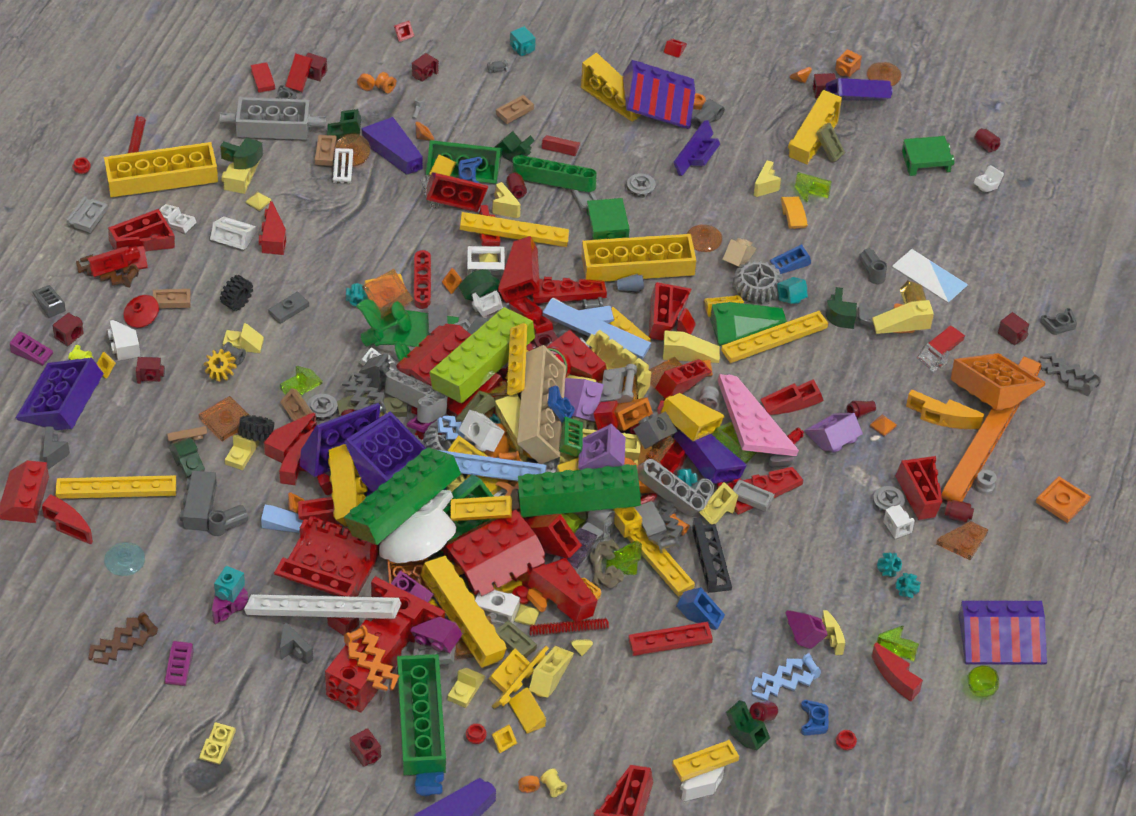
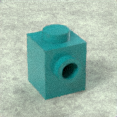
[510,26,536,56]
[777,277,808,304]
[214,566,245,602]

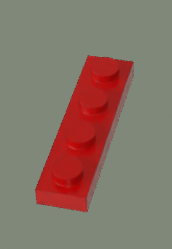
[628,622,713,656]

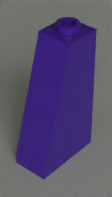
[826,78,893,101]
[361,117,423,175]
[674,428,747,483]
[414,778,496,816]

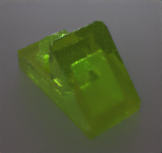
[795,172,832,202]
[280,366,323,395]
[606,540,642,575]
[877,626,919,662]

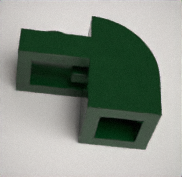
[327,109,361,144]
[495,131,535,162]
[220,137,263,170]
[458,269,501,301]
[825,287,857,329]
[169,437,205,478]
[726,700,770,751]

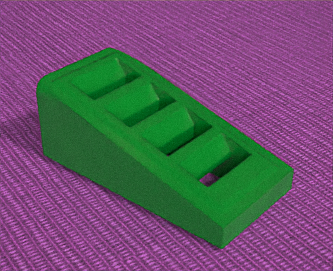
[559,417,583,457]

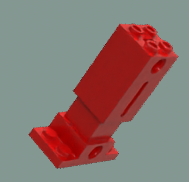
[325,576,445,713]

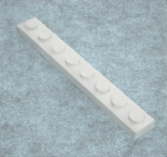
[244,595,401,619]

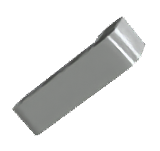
[385,370,448,423]
[637,459,714,516]
[553,509,615,571]

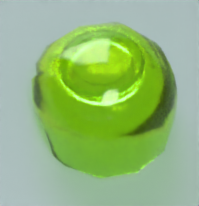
[968,665,999,698]

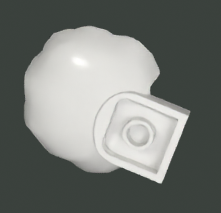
[379,490,456,563]

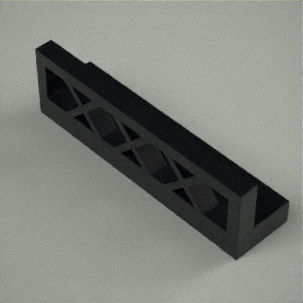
[692,517,732,593]

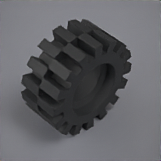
[220,275,253,311]
[238,415,274,441]

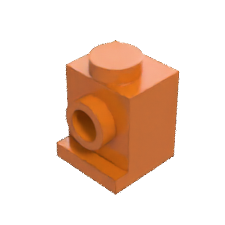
[835,49,862,77]

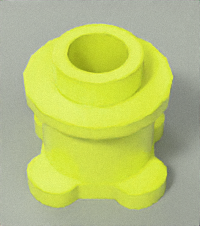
[68,344,93,360]

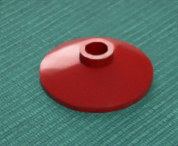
[123,295,159,328]

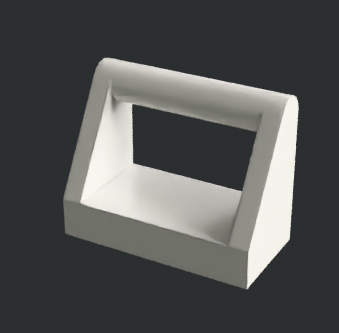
[210,217,257,250]
[467,246,505,276]

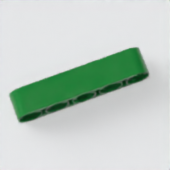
[512,155,597,192]

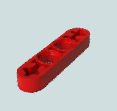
[414,250,431,309]

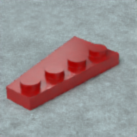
[531,276,607,304]
[717,467,803,515]

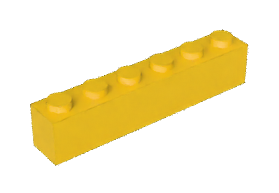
[421,556,507,668]

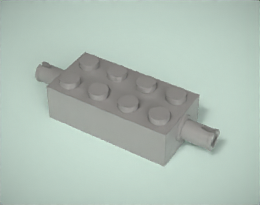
[220,97,327,140]

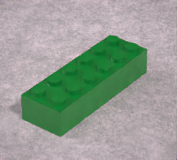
[344,447,461,545]
[518,464,641,517]
[397,654,446,775]

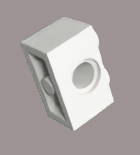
[459,410,505,452]
[475,589,520,625]

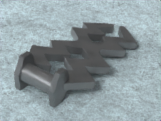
[1040,353,1101,396]
[342,373,387,414]
[648,499,683,553]

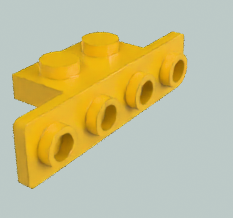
[507,323,528,396]
[488,646,549,709]

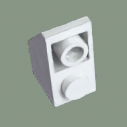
[107,320,140,361]
[680,766,724,801]

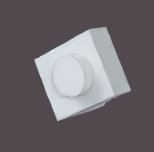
[974,165,1004,192]
[472,290,503,317]

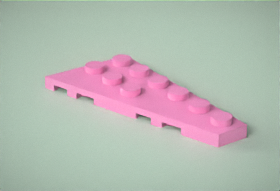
[717,374,799,456]

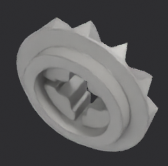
[627,173,656,197]
[307,394,338,420]
[873,486,905,510]

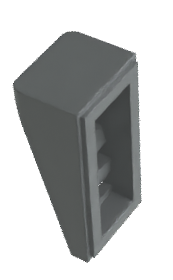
[32,285,66,318]

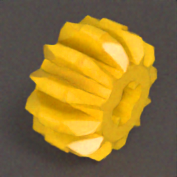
[204,349,237,382]

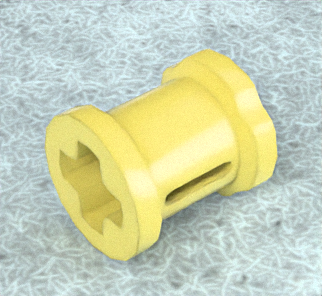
[540,769,567,797]

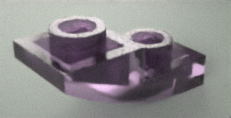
[560,528,597,569]

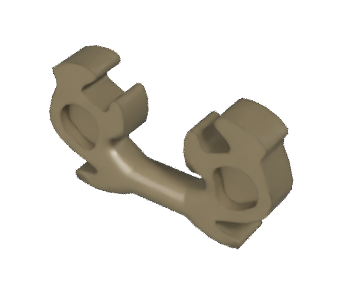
[589,539,624,588]

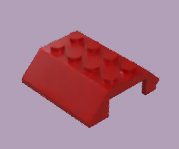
[396,324,497,416]
[441,509,545,597]
[274,516,380,597]

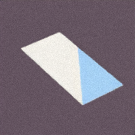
[892,249,968,302]

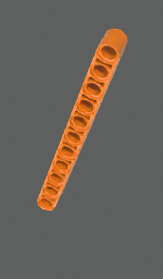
[941,356,1042,502]

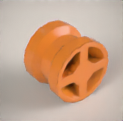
[375,72,397,94]

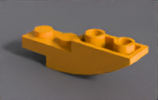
[906,389,984,429]

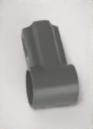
[691,99,725,129]
[859,248,887,284]
[208,505,248,536]

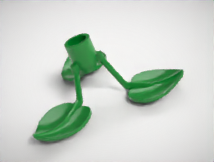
[356,299,412,362]

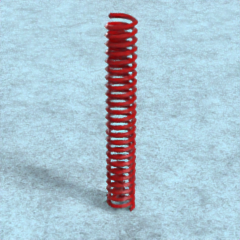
[128,115,146,154]
[529,617,609,636]

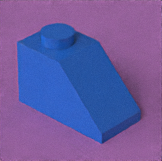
[676,587,725,630]

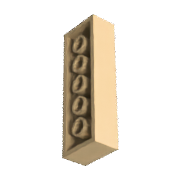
[517,345,566,464]

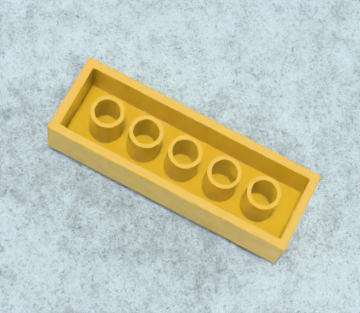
[104,142,218,197]
[581,234,696,281]

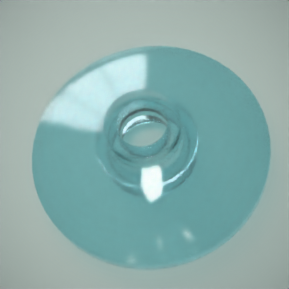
[104,542,145,576]

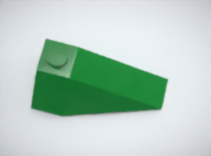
[710,302,787,346]

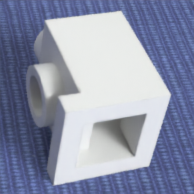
[883,505,915,539]

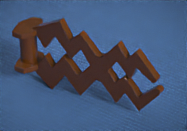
[76,254,139,288]
[88,612,158,664]

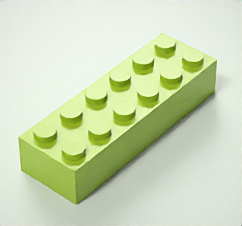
[430,307,535,403]

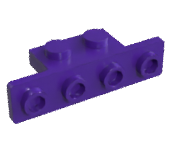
[674,120,720,176]

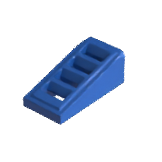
[770,244,811,274]

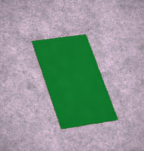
[380,307,459,347]

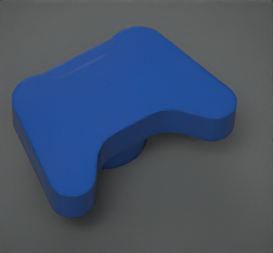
[459,157,483,184]
[548,385,575,423]
[801,700,829,736]
[415,772,444,796]

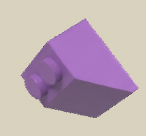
[564,378,604,422]
[805,413,863,452]
[578,424,626,470]

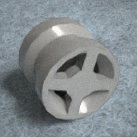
[699,386,719,409]
[975,470,997,494]

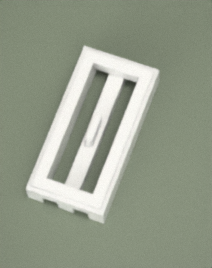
[333,148,353,184]

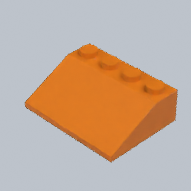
[951,353,1046,411]

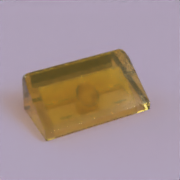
[900,280,926,304]

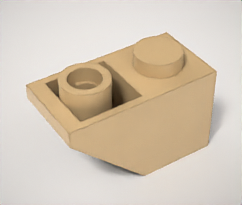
[723,238,756,267]

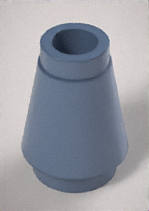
[617,273,644,292]

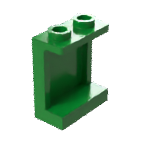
[901,136,955,176]
[586,198,630,240]

